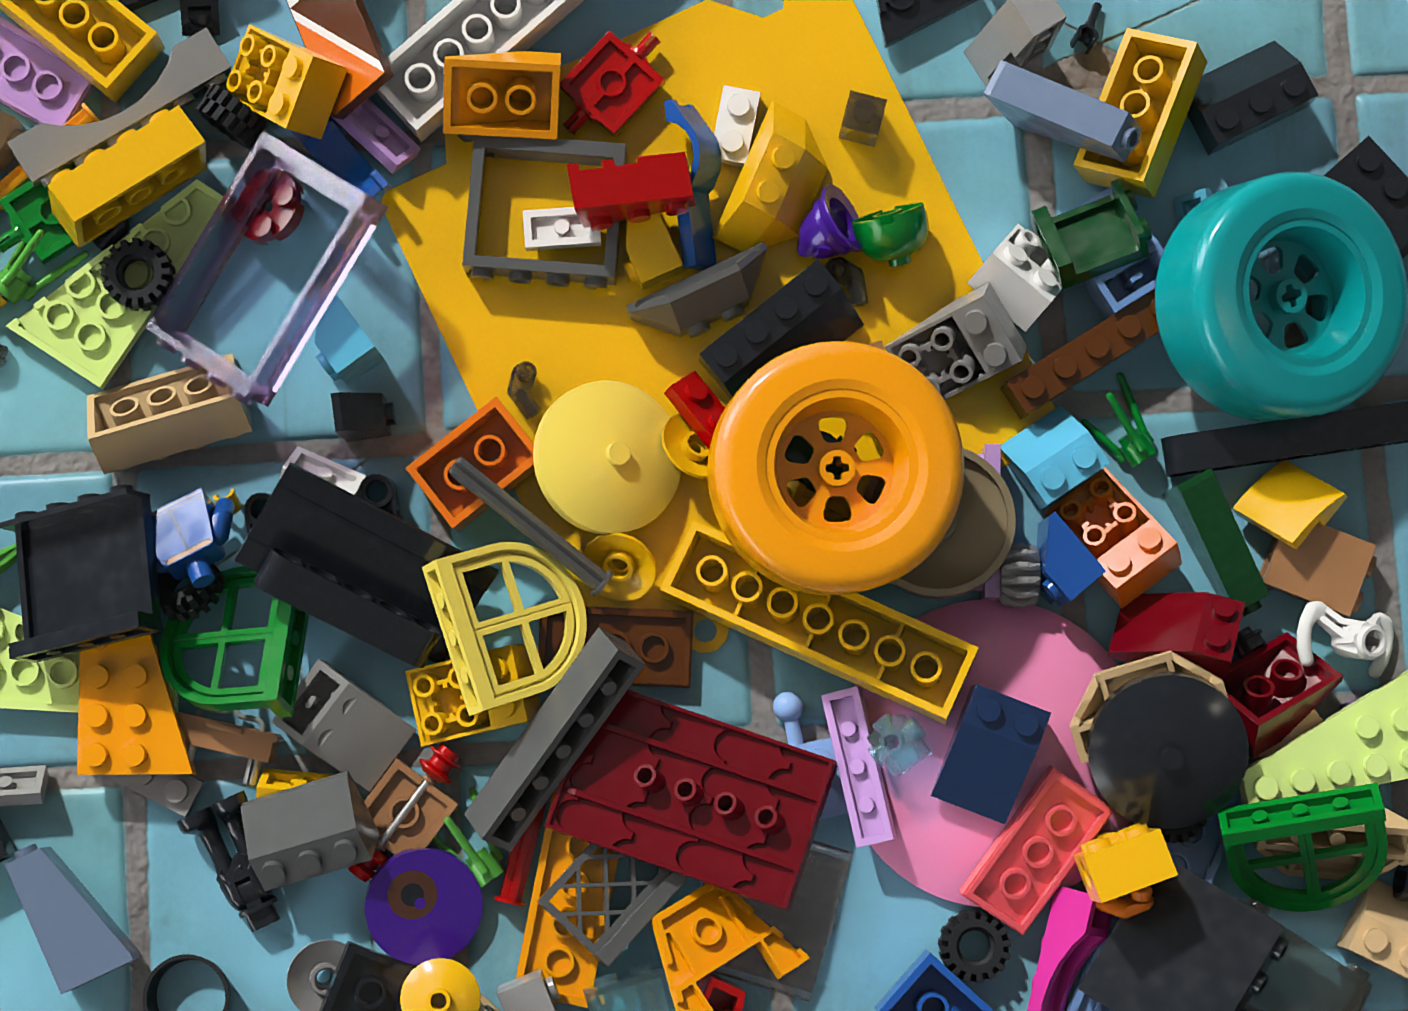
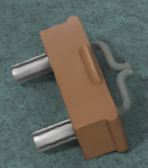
[176,708,284,786]

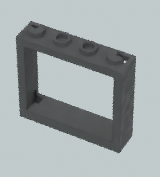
[462,135,627,290]

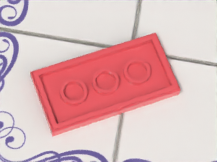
[959,765,1114,935]

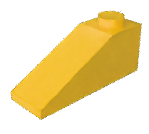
[623,213,683,291]

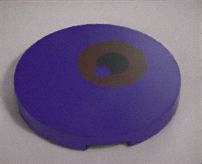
[365,848,483,965]

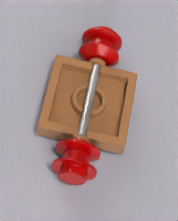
[348,743,462,883]

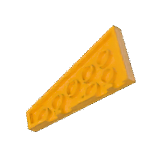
[77,634,197,775]

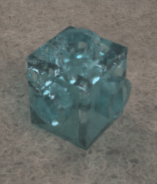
[866,713,932,776]

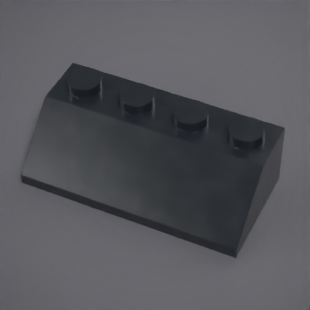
[699,259,864,400]

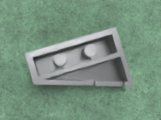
[963,0,1067,87]

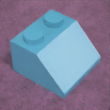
[314,285,384,386]
[1001,405,1110,510]

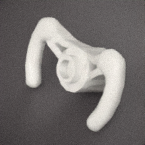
[1297,601,1394,678]

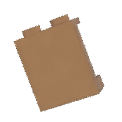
[1259,523,1377,618]

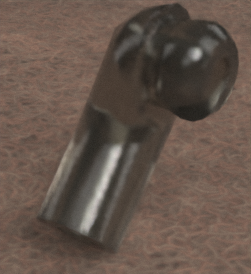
[825,257,869,307]

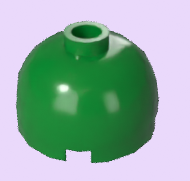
[852,202,929,267]

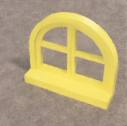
[422,542,587,716]

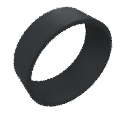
[143,954,230,1011]

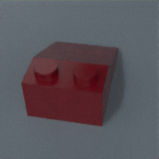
[1107,592,1245,682]
[1224,632,1343,758]

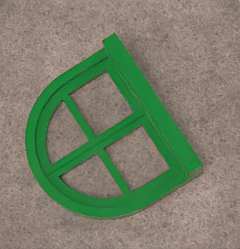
[160,566,309,718]
[1218,783,1388,912]

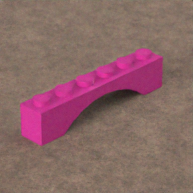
[1027,886,1113,1011]

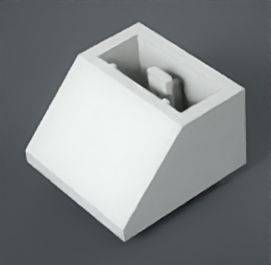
[967,224,1062,332]

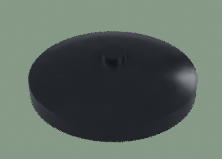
[1087,671,1249,829]

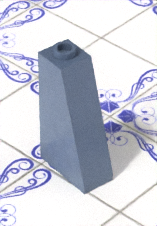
[983,60,1142,162]
[5,843,142,994]

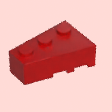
[566,152,696,231]

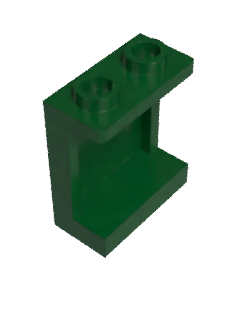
[1032,179,1152,289]

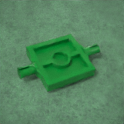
[0,167,76,265]

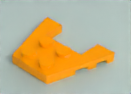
[651,884,810,1011]

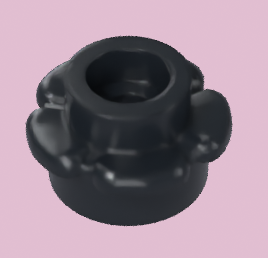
[1233,626,1266,659]

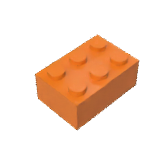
[405,396,535,532]

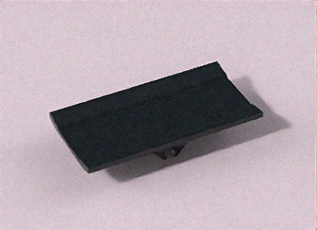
[235,462,499,663]

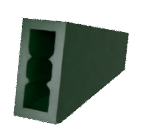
[1162,468,1270,617]

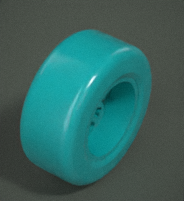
[1155,172,1408,421]

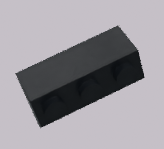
[1187,40,1318,156]

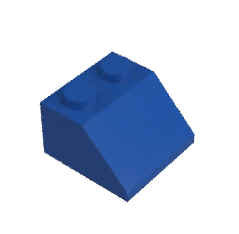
[1036,512,1106,606]

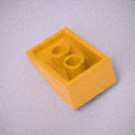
[443,51,561,139]

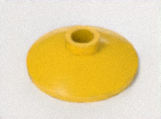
[662,413,709,479]
[582,533,656,602]
[400,958,481,1011]

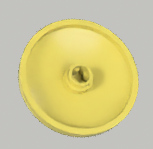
[533,380,681,534]

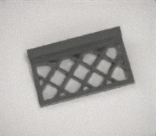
[537,844,688,967]

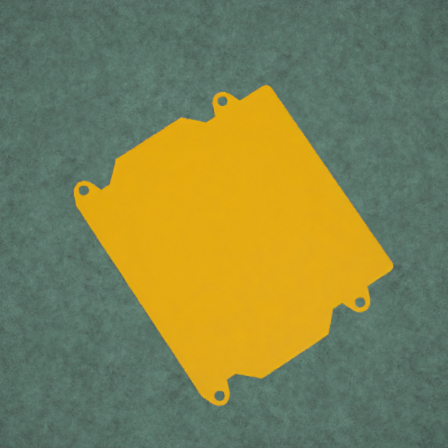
[381,0,1055,653]

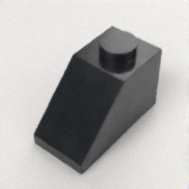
[330,392,396,442]

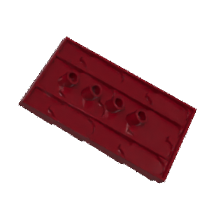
[544,690,837,912]

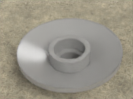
[286,940,346,1011]

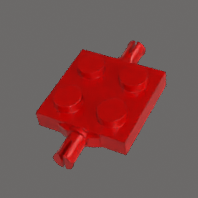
[560,30,665,137]

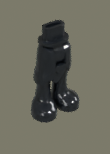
[176,790,280,932]

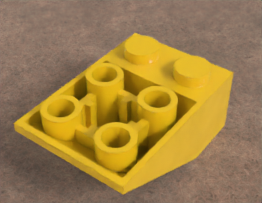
[225,24,348,140]
[405,644,541,747]

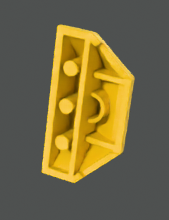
[712,102,828,253]

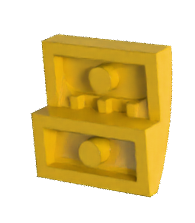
[1233,460,1347,550]

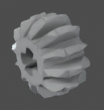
[999,543,1041,608]

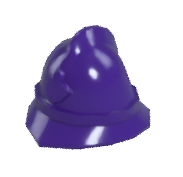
[797,184,861,259]

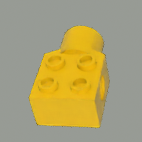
[1073,823,1178,903]

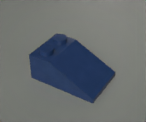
[930,684,1051,824]

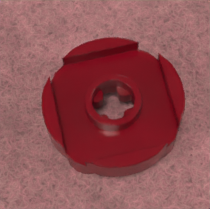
[229,167,305,245]

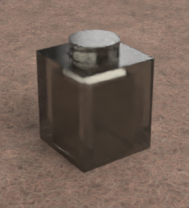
[838,90,887,147]

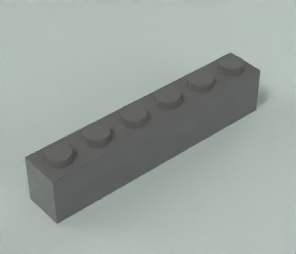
[464,627,646,852]

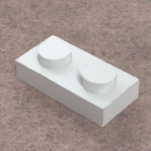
[714,85,760,167]
[523,207,602,251]
[279,446,366,497]

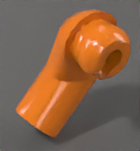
[1096,886,1154,919]

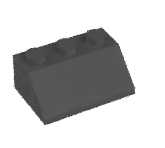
[240,771,380,891]

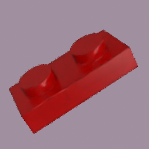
[664,371,725,449]

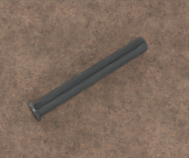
[449,457,613,596]

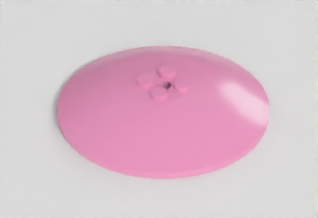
[853,599,1131,907]

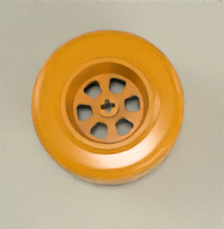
[707,341,964,596]

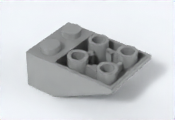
[885,282,1027,400]
[271,659,417,792]

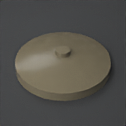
[863,448,1016,599]

